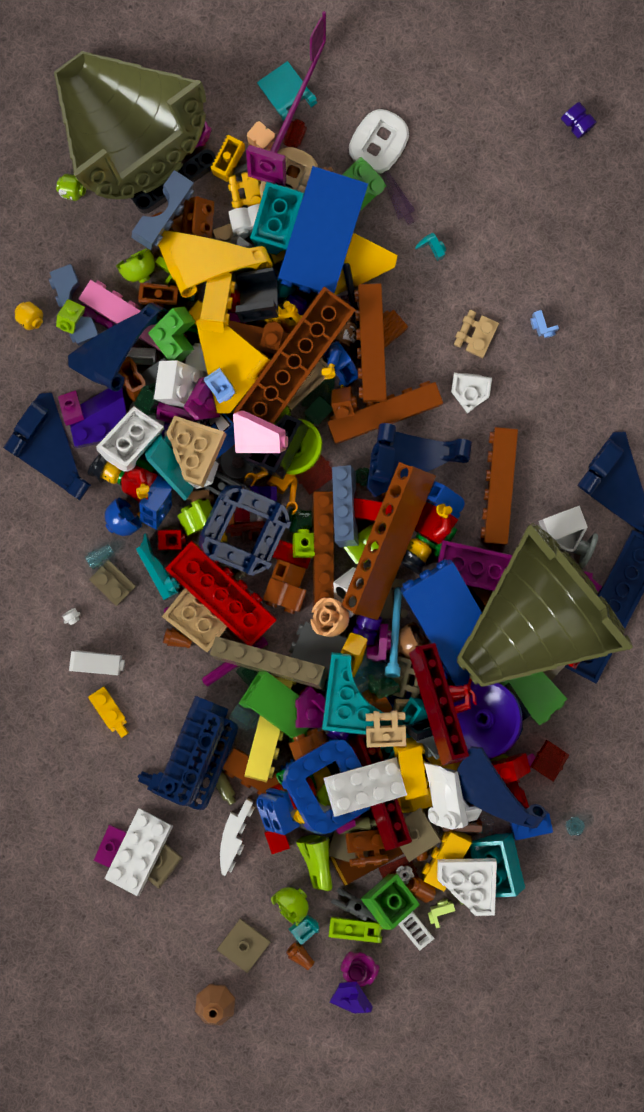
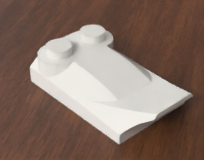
[96,407,165,471]
[424,762,468,829]

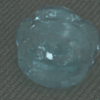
[565,817,585,836]

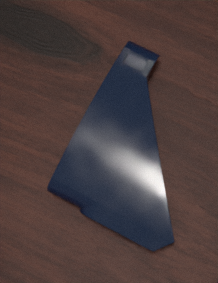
[3,393,91,501]
[577,432,644,534]

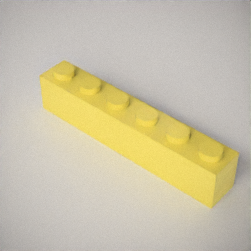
[244,675,297,782]

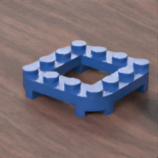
[282,740,371,834]

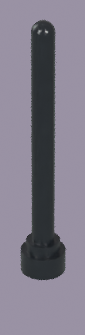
[343,263,361,356]

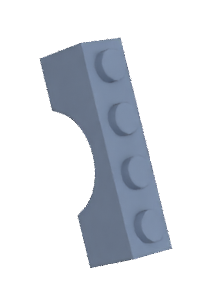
[131,170,194,250]
[49,264,99,346]
[332,465,359,547]

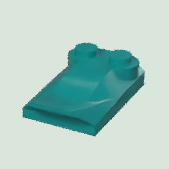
[250,181,304,255]
[136,533,181,600]

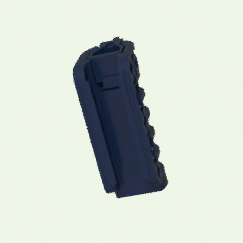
[138,696,238,810]

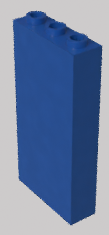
[278,166,368,294]
[400,559,482,686]

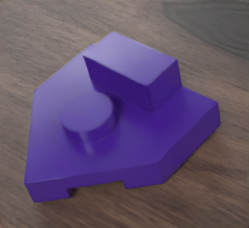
[330,981,373,1014]

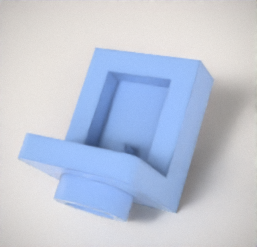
[530,310,559,338]
[204,368,235,403]

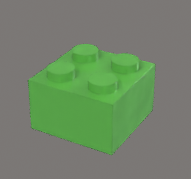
[361,874,420,930]

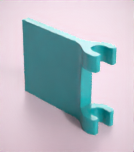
[257,61,317,122]

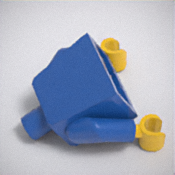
[321,341,358,388]

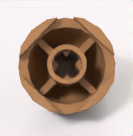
[398,622,430,659]

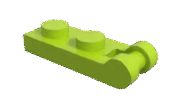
[328,917,383,943]

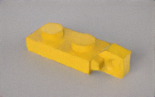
[88,686,129,738]

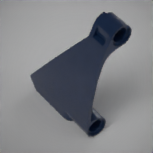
[68,303,168,391]
[367,423,472,497]
[456,746,546,828]

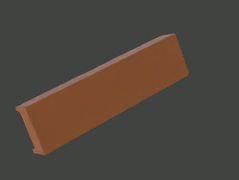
[233,287,356,424]
[341,462,436,620]

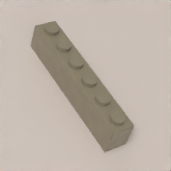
[210,636,329,689]

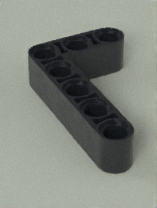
[131,149,216,214]

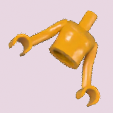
[244,471,298,515]

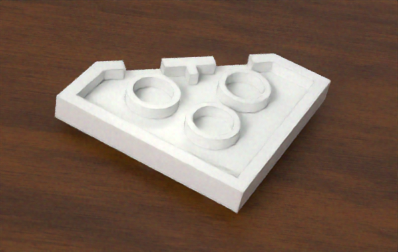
[437,858,497,916]

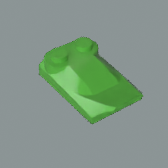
[342,157,386,211]

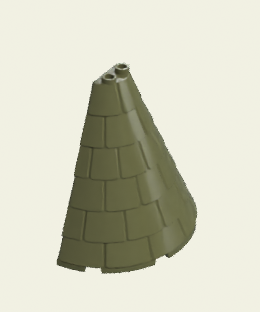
[54,51,206,199]
[457,523,633,687]

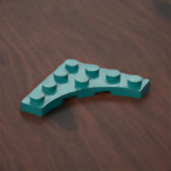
[322,652,403,735]

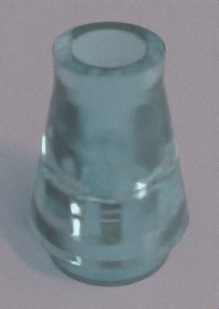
[84,544,114,570]

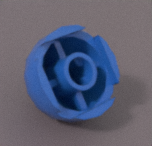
[105,498,142,536]

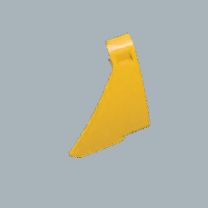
[158,230,273,298]
[189,300,270,413]

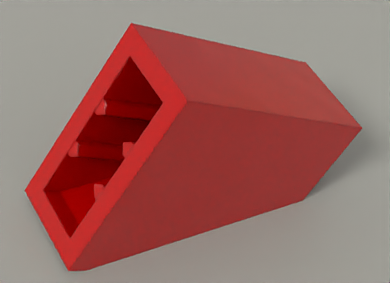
[354,498,392,524]
[491,752,531,783]

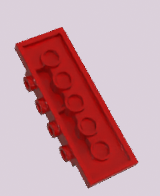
[165,540,277,646]

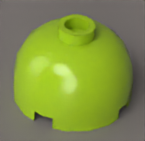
[116,249,155,283]
[271,887,309,926]

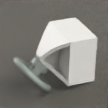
[538,506,598,569]

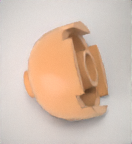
[311,598,349,637]

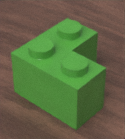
[148,307,196,362]

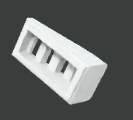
[398,911,434,951]

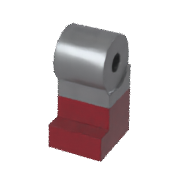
[235,507,267,522]

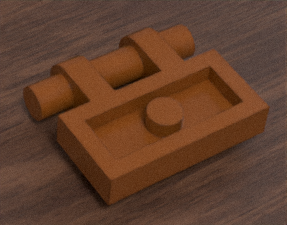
[345,829,388,868]

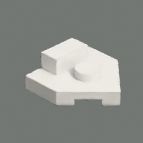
[451,373,492,414]

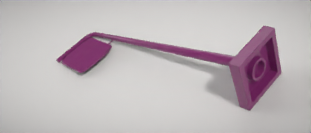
[246,11,326,186]

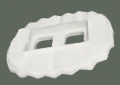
[349,109,409,174]

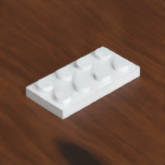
[324,757,407,817]
[105,808,173,896]

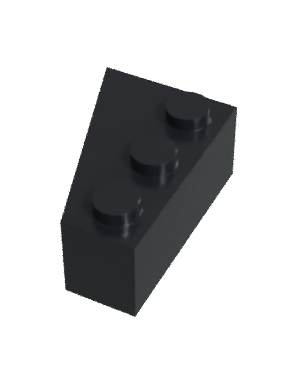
[243,414,309,480]

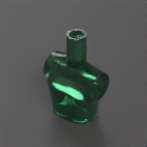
[289,508,312,533]

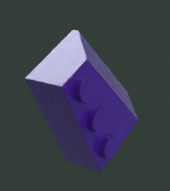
[70,387,128,448]

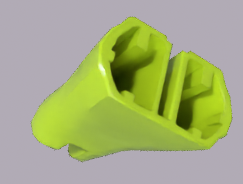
[296,835,332,891]

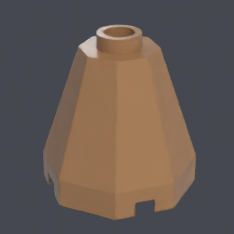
[195,984,235,1026]

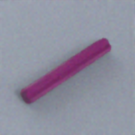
[202,637,268,686]

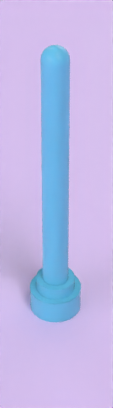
[385,587,402,678]

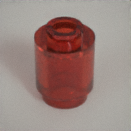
[283,119,307,148]

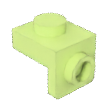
[428,899,455,928]

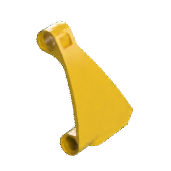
[334,233,398,295]

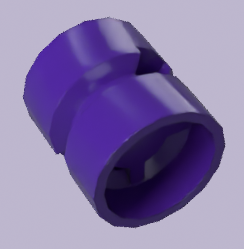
[561,102,597,139]
[352,615,382,645]

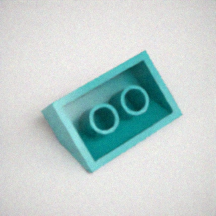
[144,433,194,501]
[470,833,525,897]

